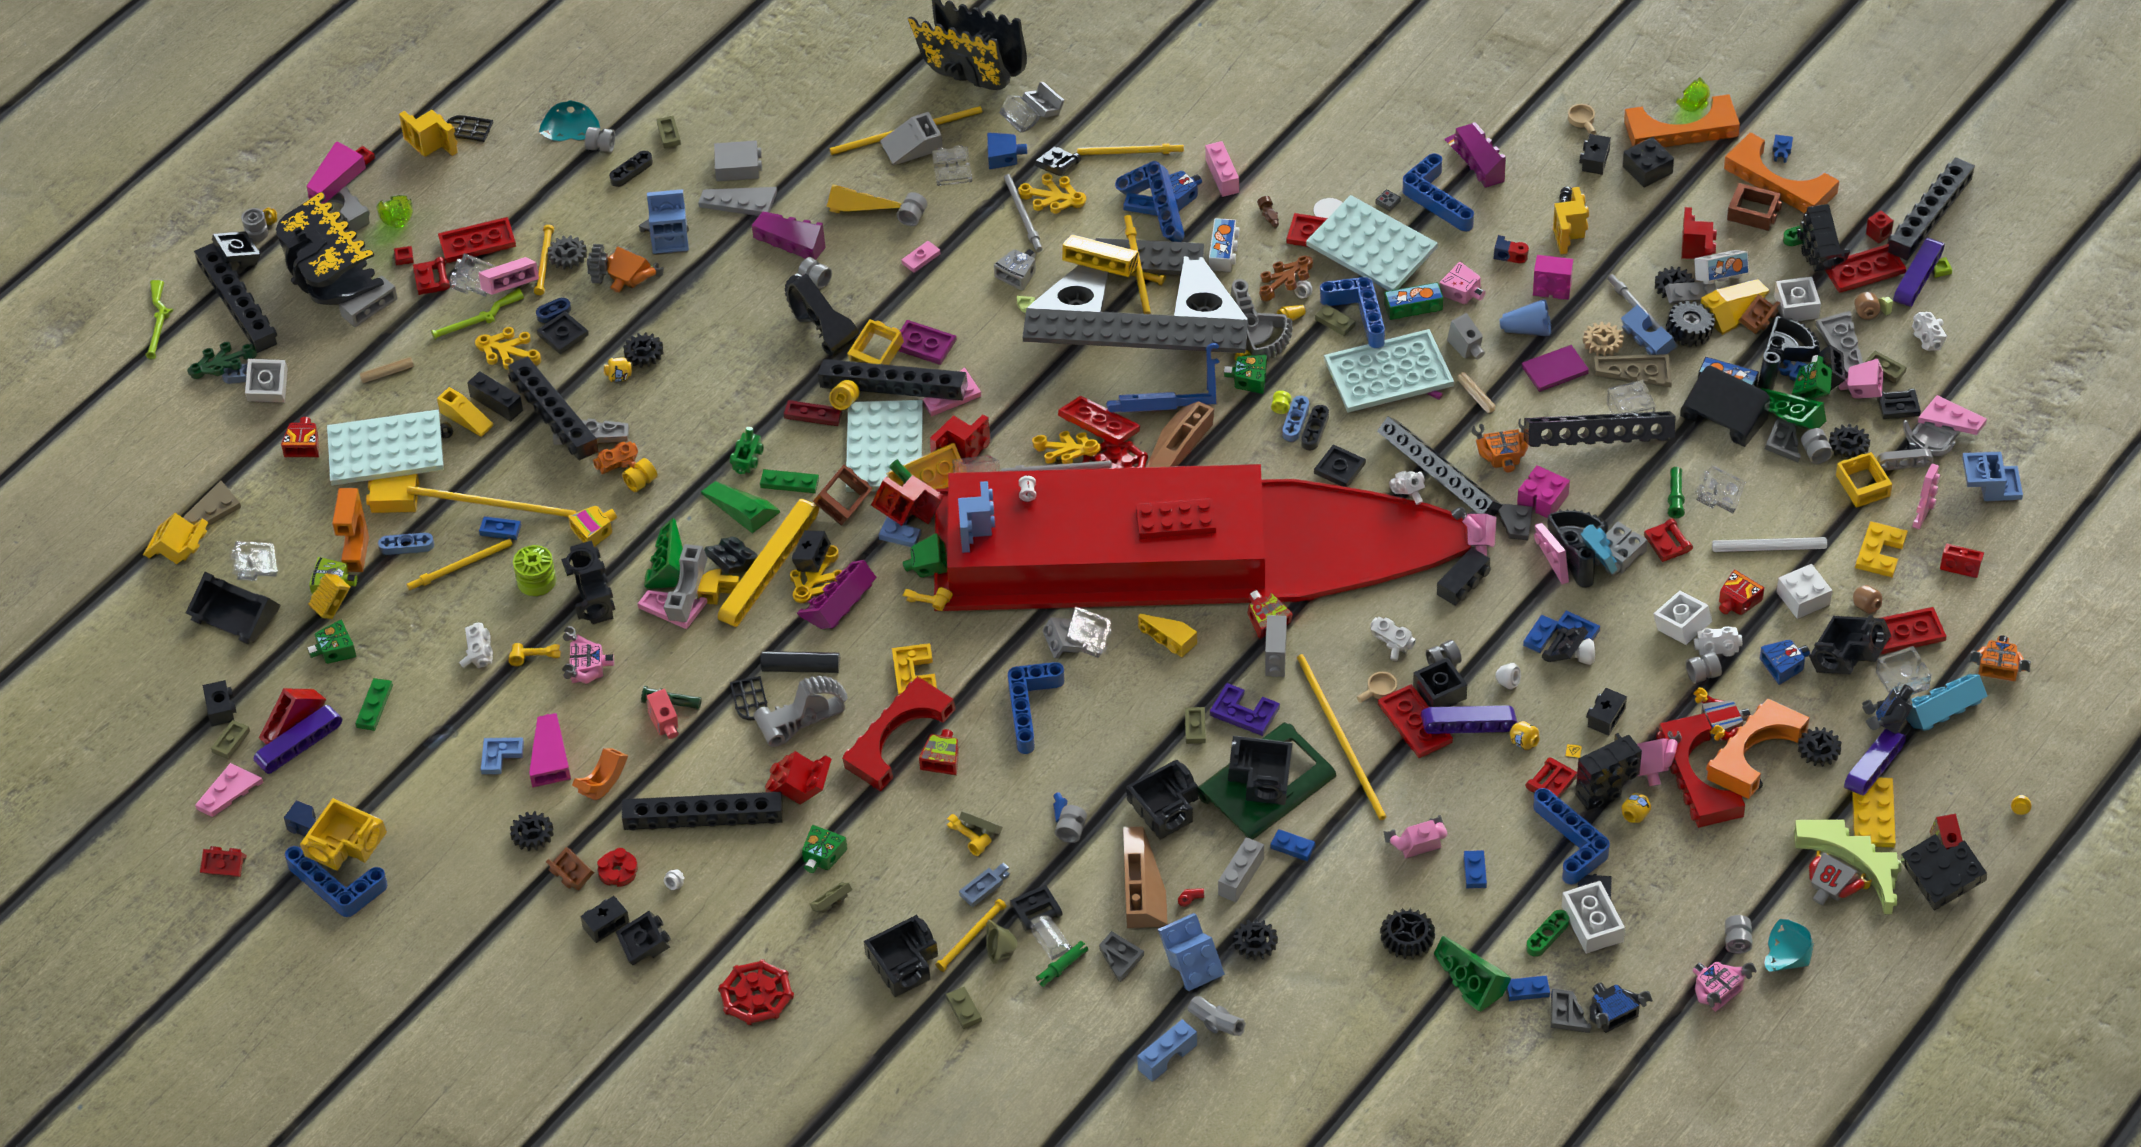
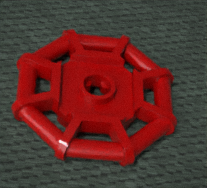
[1082,440,1149,468]
[718,959,794,1025]

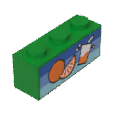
[1384,282,1443,320]

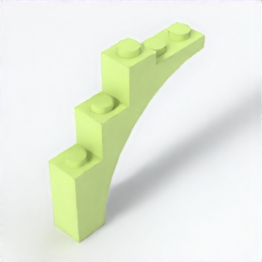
[1794,820,1902,914]

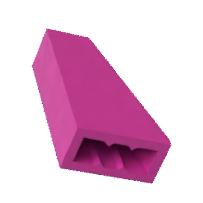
[306,141,366,204]
[529,713,571,788]

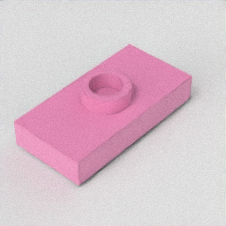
[901,241,941,273]

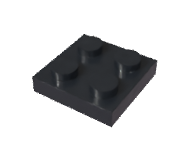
[537,311,589,354]
[1314,444,1366,487]

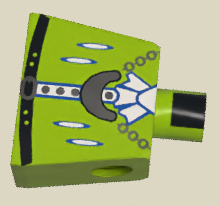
[309,557,357,595]

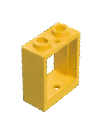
[847,319,904,365]
[1836,452,1892,508]

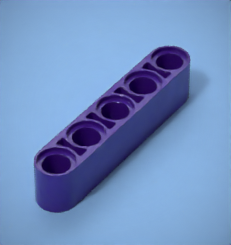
[1893,237,1945,307]
[253,705,343,774]
[1421,705,1518,734]
[1844,729,1905,796]

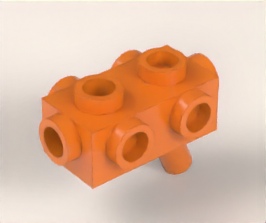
[593,441,638,474]

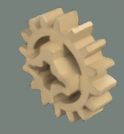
[1583,322,1624,356]

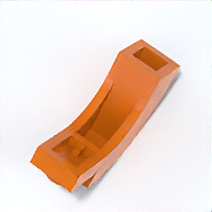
[572,748,628,800]

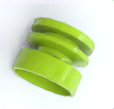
[513,545,557,596]

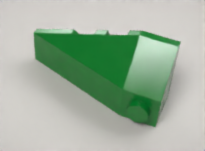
[1760,388,1827,430]
[701,481,780,534]
[644,518,683,588]
[1434,935,1512,1012]

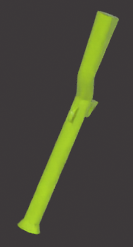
[145,280,173,359]
[431,287,524,340]

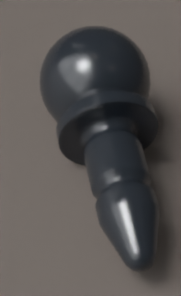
[1559,186,1572,203]

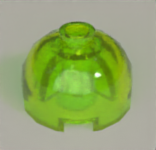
[1676,77,1710,112]
[376,195,413,228]

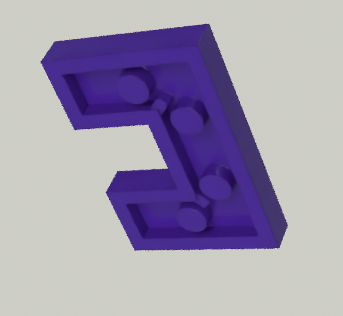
[1210,683,1280,736]

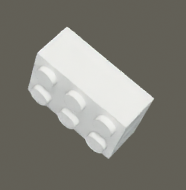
[1562,881,1625,953]

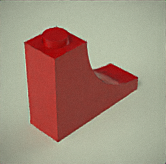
[259,688,327,745]

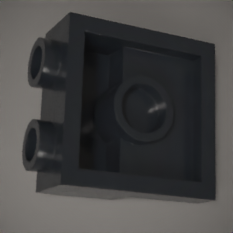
[211,231,260,266]
[704,536,758,574]
[616,911,671,965]

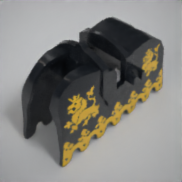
[908,0,1027,90]
[276,192,384,305]

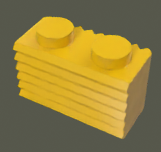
[308,573,351,619]

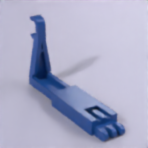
[1106,343,1220,412]

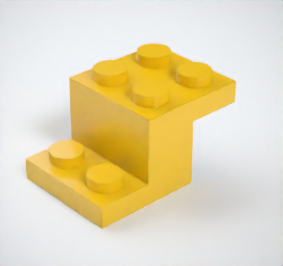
[399,110,458,157]
[1553,187,1589,255]
[143,513,208,564]

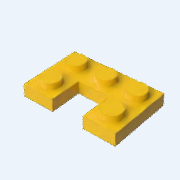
[1855,521,1908,578]
[892,643,937,695]

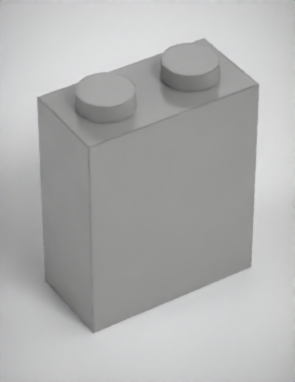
[714,141,762,181]
[1265,615,1287,677]

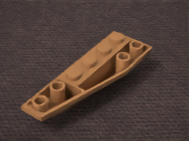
[1147,402,1214,467]
[1123,826,1168,928]

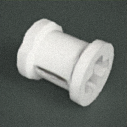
[1019,476,1036,501]

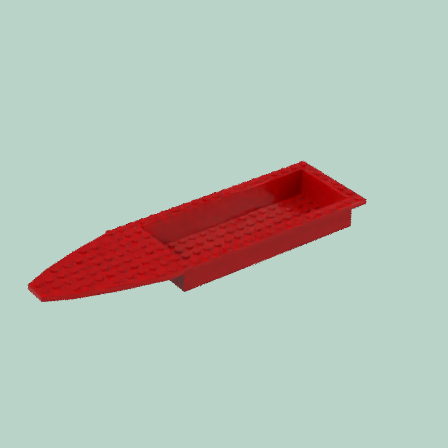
[934,464,1471,611]

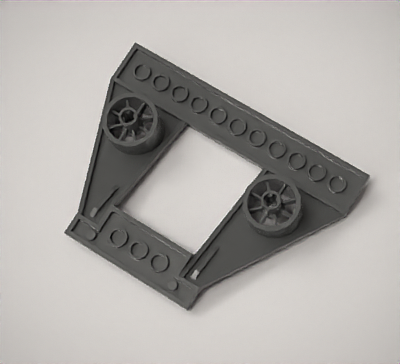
[1022,238,1248,353]

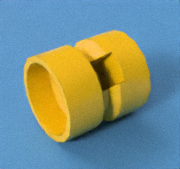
[829,380,860,410]
[622,458,658,493]

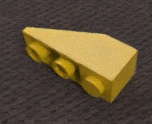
[437,387,494,437]
[1138,614,1197,657]

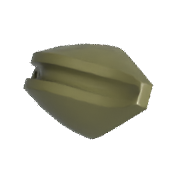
[986,920,1017,964]

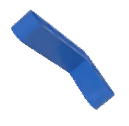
[1402,153,1474,232]
[1115,161,1184,242]
[1320,277,1385,348]
[1008,662,1065,754]
[1533,788,1610,885]
[285,846,388,917]

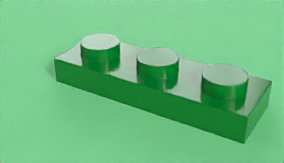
[760,469,819,494]
[355,678,393,731]

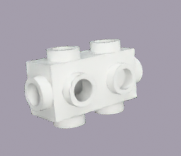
[1912,312,1947,351]
[1389,471,1425,505]
[1370,617,1416,661]
[459,623,493,668]
[1694,627,1742,656]

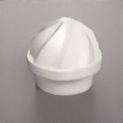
[1294,280,1313,298]
[664,870,685,890]

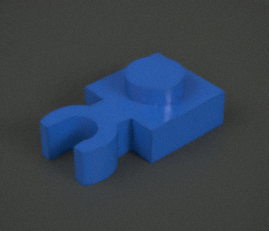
[1773,134,1793,163]
[1779,360,1807,381]

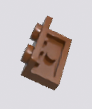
[1738,294,1780,334]
[546,847,595,891]

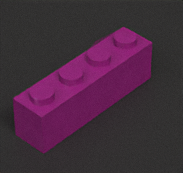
[1454,122,1506,188]
[752,211,826,260]
[797,560,877,629]

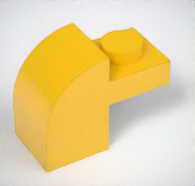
[697,569,740,605]

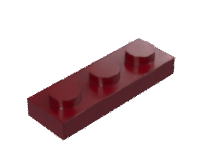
[784,400,843,426]

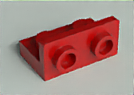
[1940,543,1984,578]
[200,846,247,877]

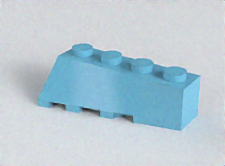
[1906,674,1988,731]

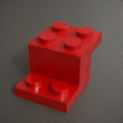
[1681,207,1717,259]
[930,414,991,465]
[871,475,944,526]
[765,751,832,805]

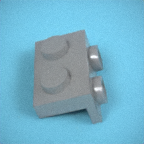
[1022,82,1064,118]
[1042,617,1083,658]

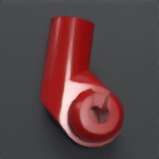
[1178,888,1204,907]

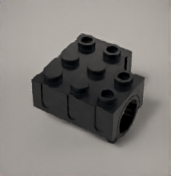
[1797,204,1850,272]
[561,540,615,625]
[1809,615,1891,675]
[1575,733,1642,810]
[1228,736,1292,805]
[1126,760,1199,840]
[1901,834,1987,911]
[864,915,938,997]

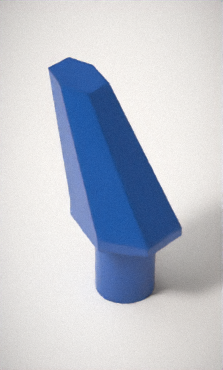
[1053,792,1068,823]

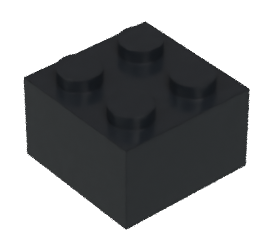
[1622,137,1674,188]
[1413,657,1467,707]

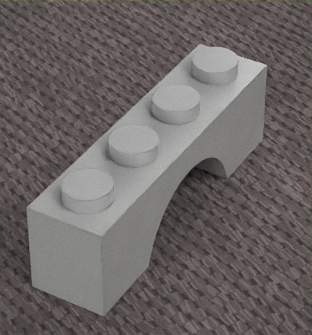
[326,186,370,231]
[663,544,708,622]

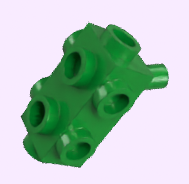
[730,427,764,474]

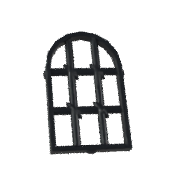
[446,115,494,142]
[730,676,768,721]

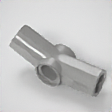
[1188,996,1246,1036]

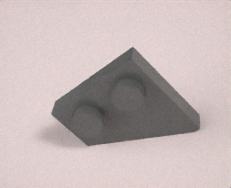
[1764,418,1801,463]
[1551,989,1592,1033]

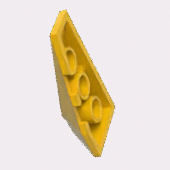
[826,184,902,214]
[1700,279,1769,335]

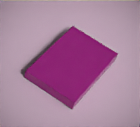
[898,320,957,365]
[1522,345,1589,392]

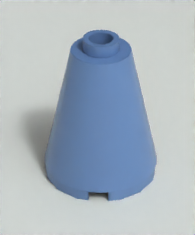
[1499,299,1551,336]

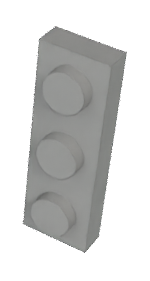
[1665,282,1716,304]

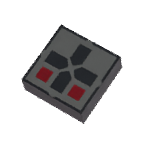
[1375,189,1401,211]

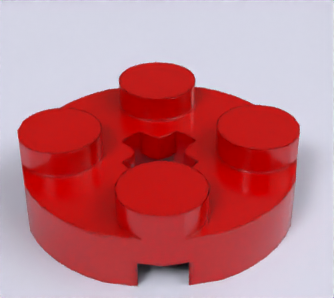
[597,848,638,887]

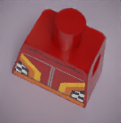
[281,417,320,457]
[1719,569,1765,615]

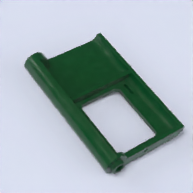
[1198,722,1336,840]

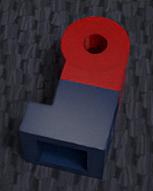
[1493,235,1529,263]

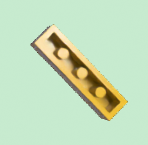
[1062,235,1138,277]

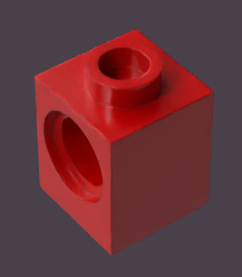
[1866,211,1894,244]

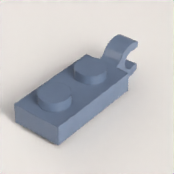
[959,863,1010,907]

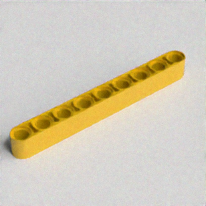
[718,498,819,627]

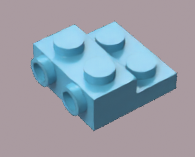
[1581,524,1618,574]

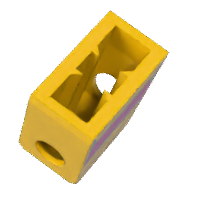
[568,506,617,547]

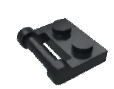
[1035,147,1081,176]
[1877,388,1921,419]
[1542,627,1588,662]
[1010,885,1063,931]

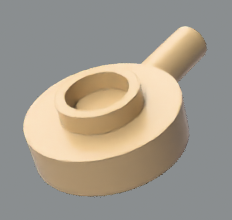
[1568,104,1596,135]
[1357,671,1397,703]

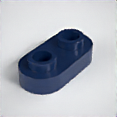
[536,298,571,323]

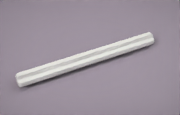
[1712,537,1827,552]

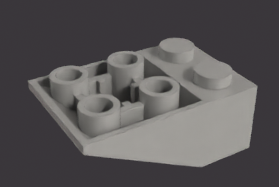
[880,112,943,166]

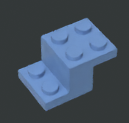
[647,189,689,254]
[1962,452,2023,501]
[958,481,995,553]
[1158,913,1225,991]

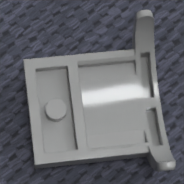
[1903,420,1960,456]

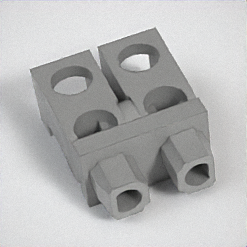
[1595,522,1647,576]

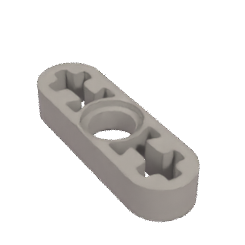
[1877,449,1933,470]

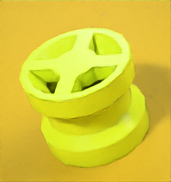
[1271,391,1292,414]

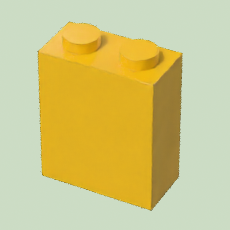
[366,474,420,513]

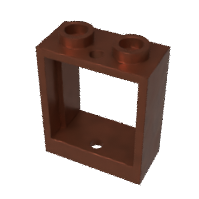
[1727,183,1782,231]
[813,464,873,526]

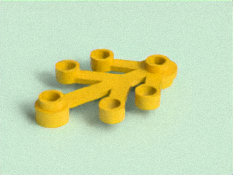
[1018,173,1086,214]
[475,327,541,370]
[1032,431,1101,464]
[790,545,842,603]

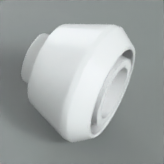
[1574,638,1595,665]
[1496,663,1521,690]

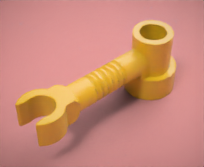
[902,588,952,611]
[508,643,561,666]
[946,814,992,856]

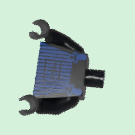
[1862,684,1915,734]
[1589,982,1653,1033]

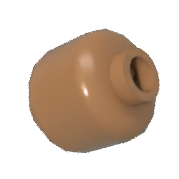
[1854,292,1881,320]
[1853,585,1882,613]

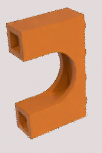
[332,488,369,572]

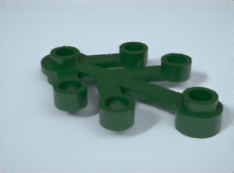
[187,342,257,379]

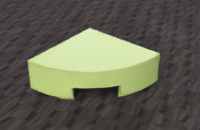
[1017,296,1035,313]
[1878,297,1893,316]

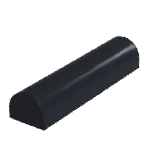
[761,651,841,673]

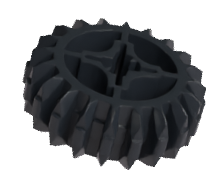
[1380,907,1435,959]

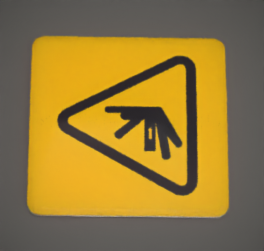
[1565,744,1582,758]

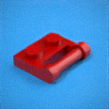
[413,257,450,295]
[1644,518,1693,562]
[1525,757,1577,798]

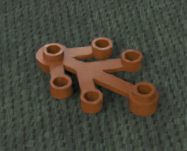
[1259,255,1313,301]

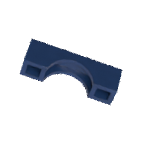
[284,800,316,837]

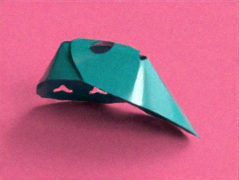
[539,100,600,141]
[1765,919,1814,972]

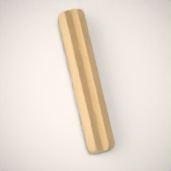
[360,357,414,383]
[1457,372,1495,413]

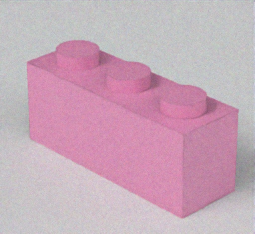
[1205,141,1239,197]
[478,257,539,295]

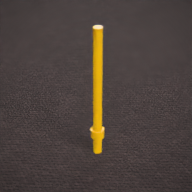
[1077,143,1184,155]
[1124,215,1151,314]
[406,538,513,591]

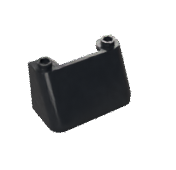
[1680,366,1770,447]
[186,572,281,644]

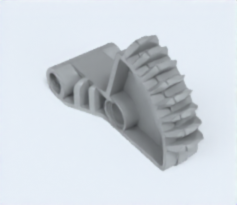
[1230,279,1293,361]
[753,675,848,747]

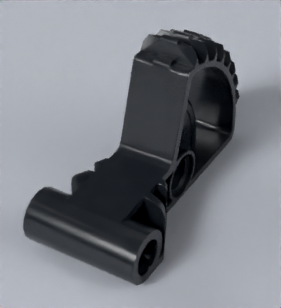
[785,273,859,356]
[1758,316,1820,390]
[1547,508,1608,588]

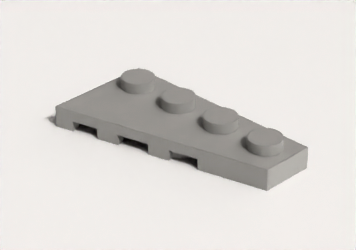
[698,187,777,216]
[1816,311,1863,377]
[553,418,629,445]

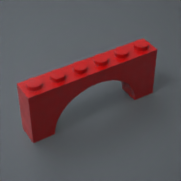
[842,676,956,791]
[1657,713,1745,828]

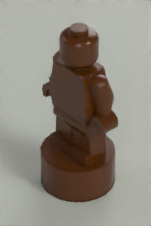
[1257,196,1279,228]

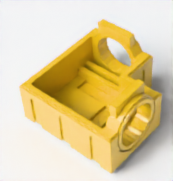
[300,798,387,871]

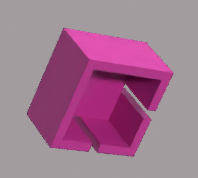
[1533,255,1574,300]
[1517,465,1570,518]

